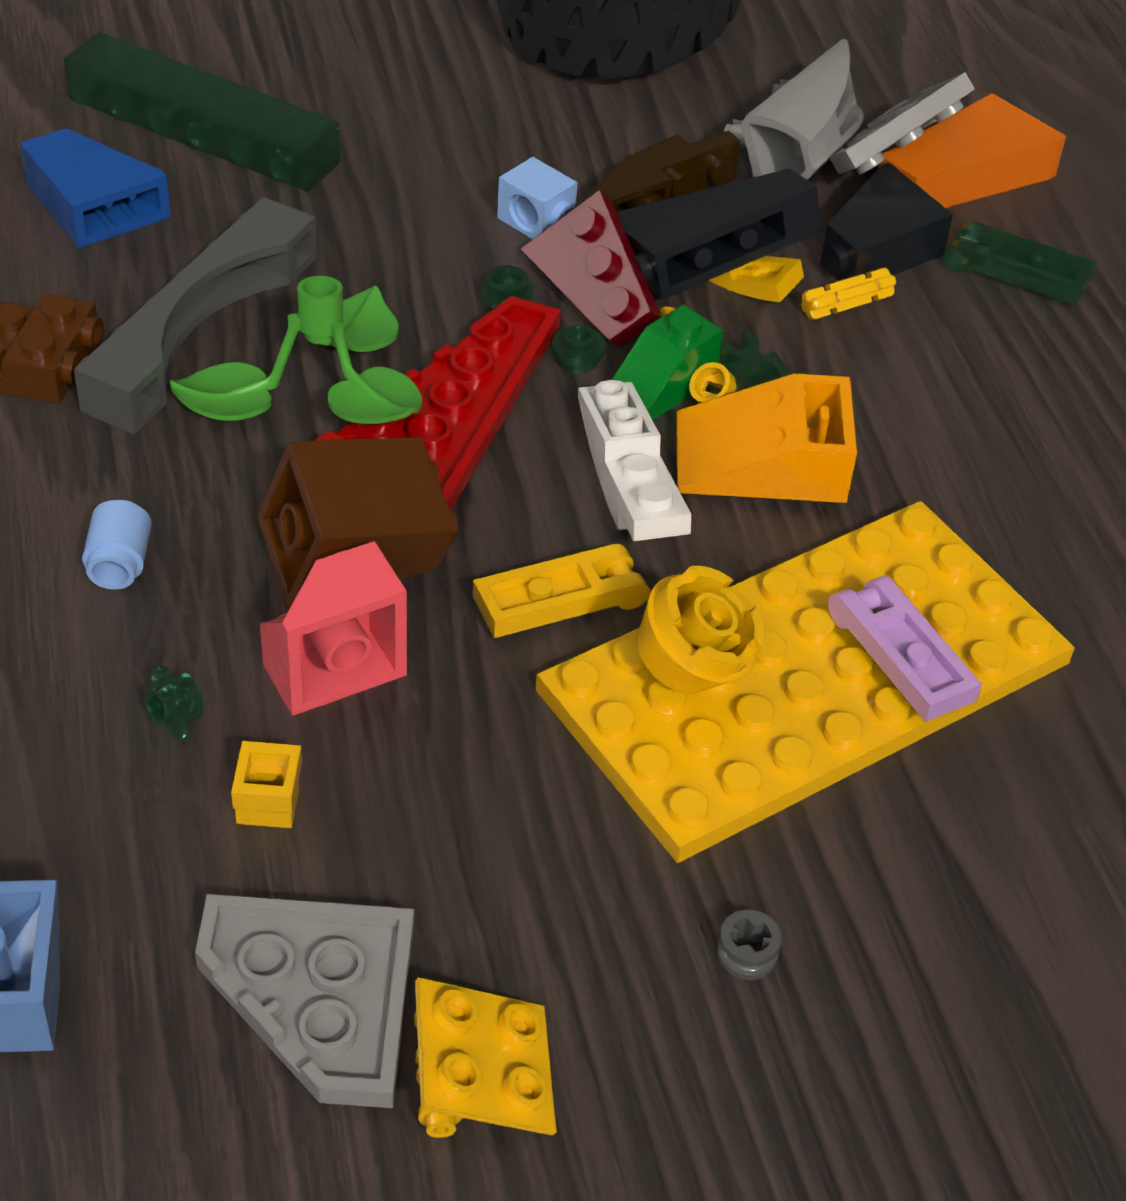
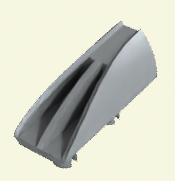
[724,39,864,180]

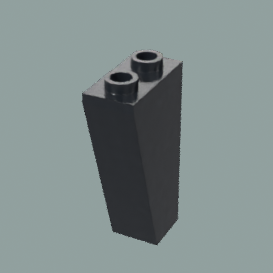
[617,168,822,300]

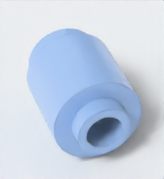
[82,500,152,590]

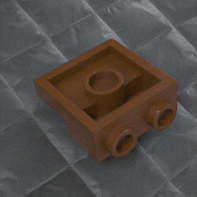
[0,293,104,405]

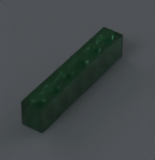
[64,32,340,192]

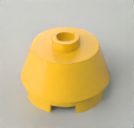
[637,566,765,694]

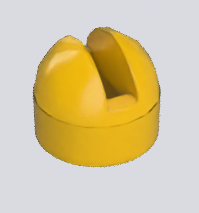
[689,362,737,404]

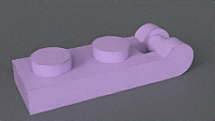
[828,575,982,722]

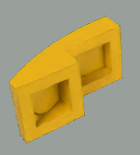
[709,256,804,303]

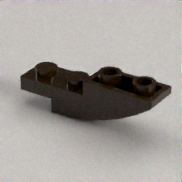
[586,130,740,212]

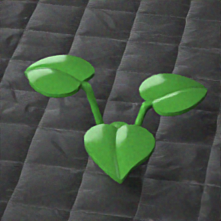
[170,276,422,424]

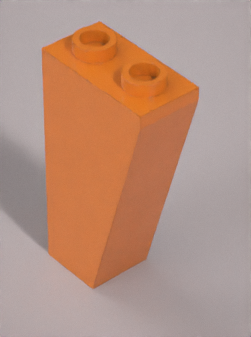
[877,93,1066,208]

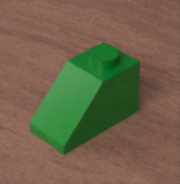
[612,304,723,420]

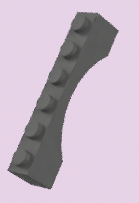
[74,197,317,435]

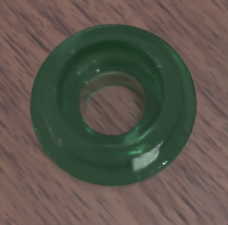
[481,265,533,309]
[552,325,606,374]

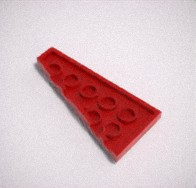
[315,296,561,509]

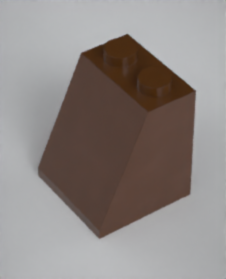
[257,437,458,611]

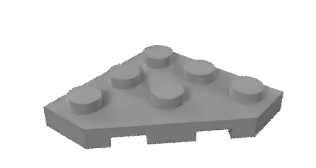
[829,72,975,175]
[195,894,415,1108]

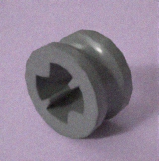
[717,909,782,980]

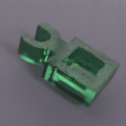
[719,331,793,391]

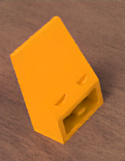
[676,373,857,503]

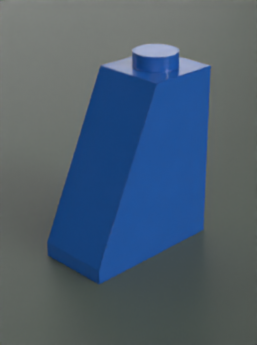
[20,128,171,248]

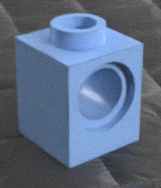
[497,157,578,239]

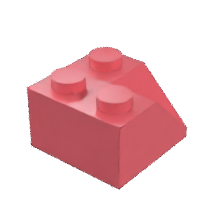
[260,541,407,716]

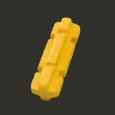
[800,268,897,320]

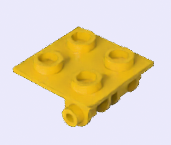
[414,977,556,1138]

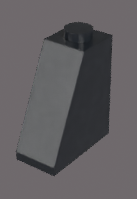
[820,163,953,281]

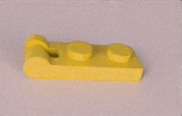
[473,544,650,638]

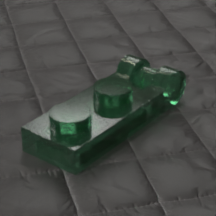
[943,221,1096,305]

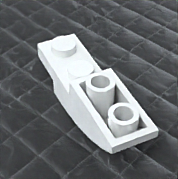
[578,380,691,541]

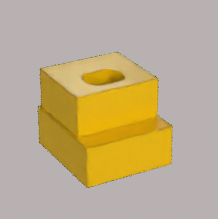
[231,741,302,828]

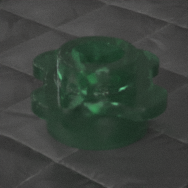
[145,665,203,740]

